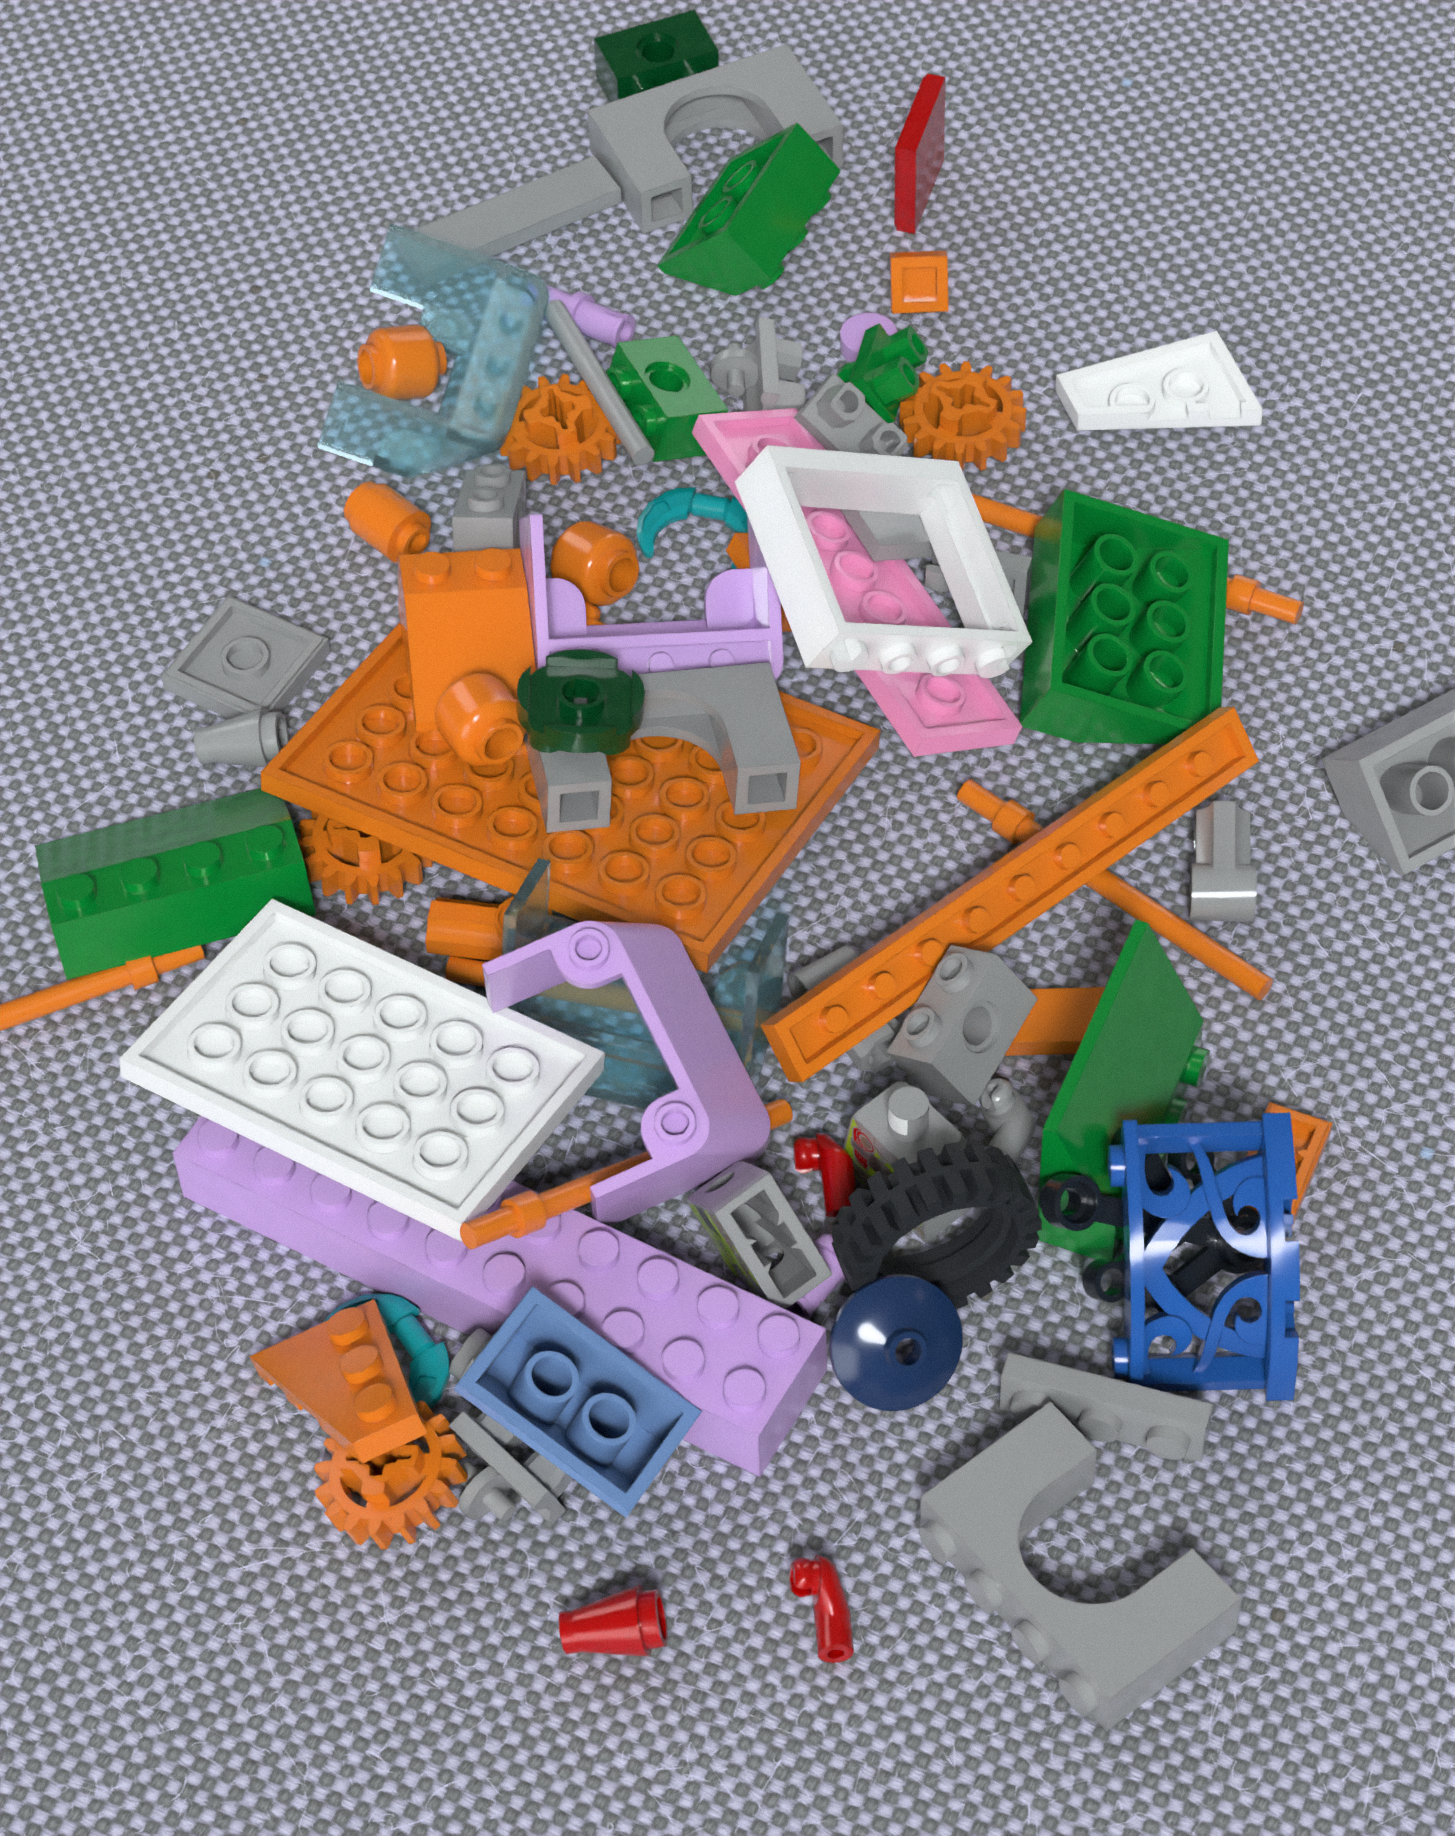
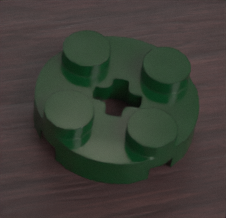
[517,649,645,755]

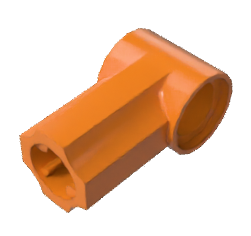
[425,895,554,961]

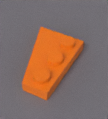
[249,1299,427,1464]

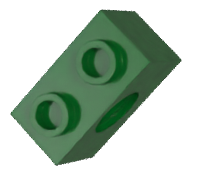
[606,335,729,462]

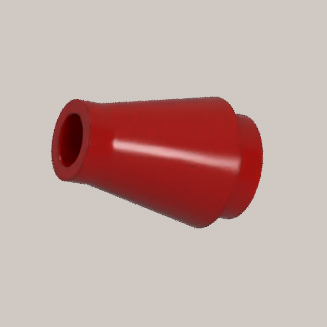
[559,1585,668,1657]

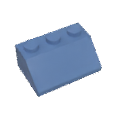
[453,1286,702,1518]

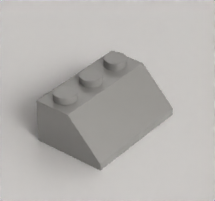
[1321,688,1455,875]

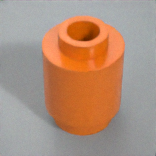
[344,481,431,563]

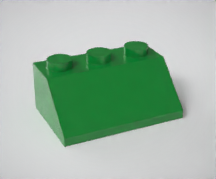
[657,122,841,296]

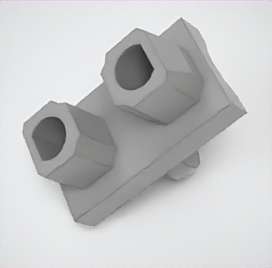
[710,316,806,411]
[794,373,909,456]
[449,1411,573,1525]

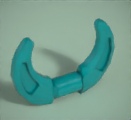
[636,487,748,570]
[323,1294,451,1409]

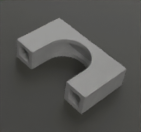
[587,44,843,234]
[524,662,800,833]
[919,1401,1241,1731]

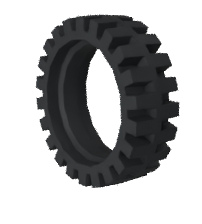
[831,1142,1042,1310]

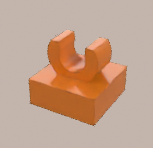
[890,250,949,314]

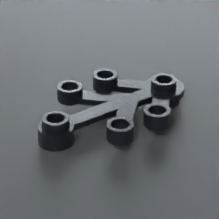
[1039,1127,1263,1313]

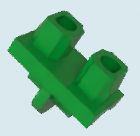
[836,323,929,423]

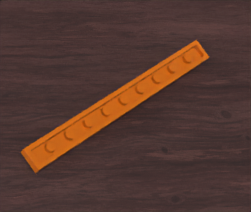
[760,706,1259,1082]

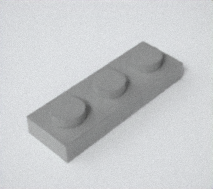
[999,1352,1213,1462]

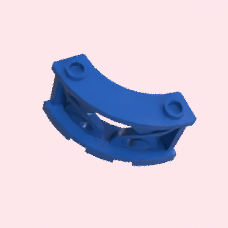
[1108,1113,1300,1401]

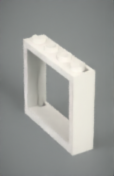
[735,445,1032,678]

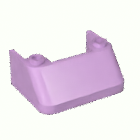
[519,514,783,681]
[482,921,770,1226]

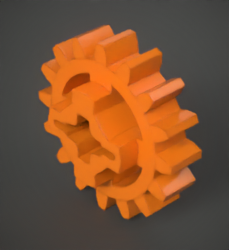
[900,361,1026,471]
[496,374,621,485]
[298,811,434,905]
[314,1400,468,1549]

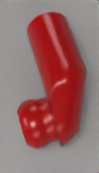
[789,1554,854,1663]

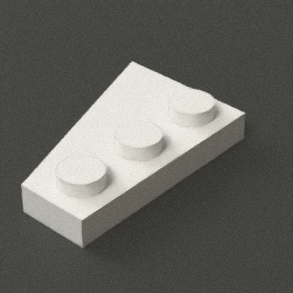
[1056,331,1263,431]

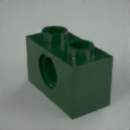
[594,10,719,103]

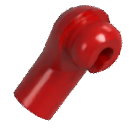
[793,1133,856,1217]

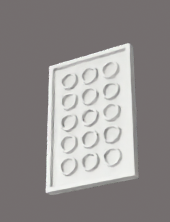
[119,899,605,1242]

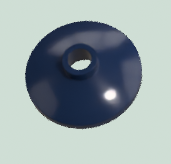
[829,1274,963,1411]

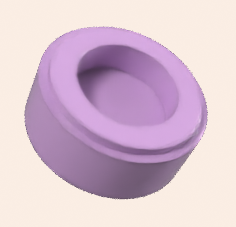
[840,313,897,363]

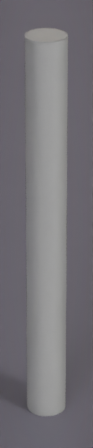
[543,300,655,465]

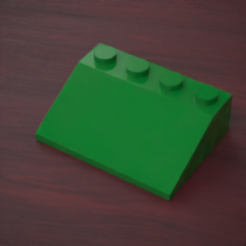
[1020,489,1229,745]
[35,788,316,980]
[1037,919,1210,1261]

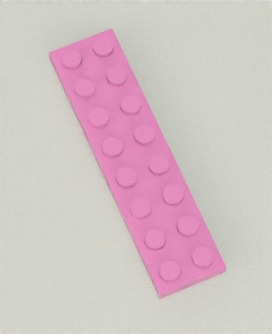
[692,408,1022,757]

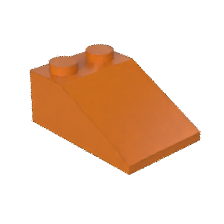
[398,548,536,732]

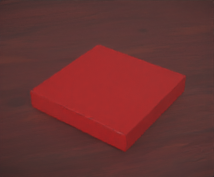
[894,73,946,234]

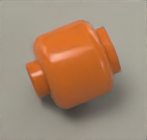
[357,324,447,402]
[550,521,639,606]
[435,673,527,767]

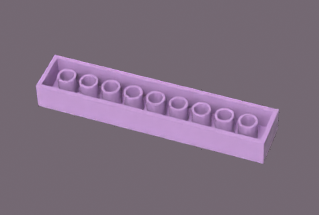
[173,1116,827,1477]

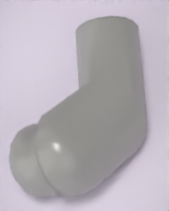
[978,1078,1035,1164]

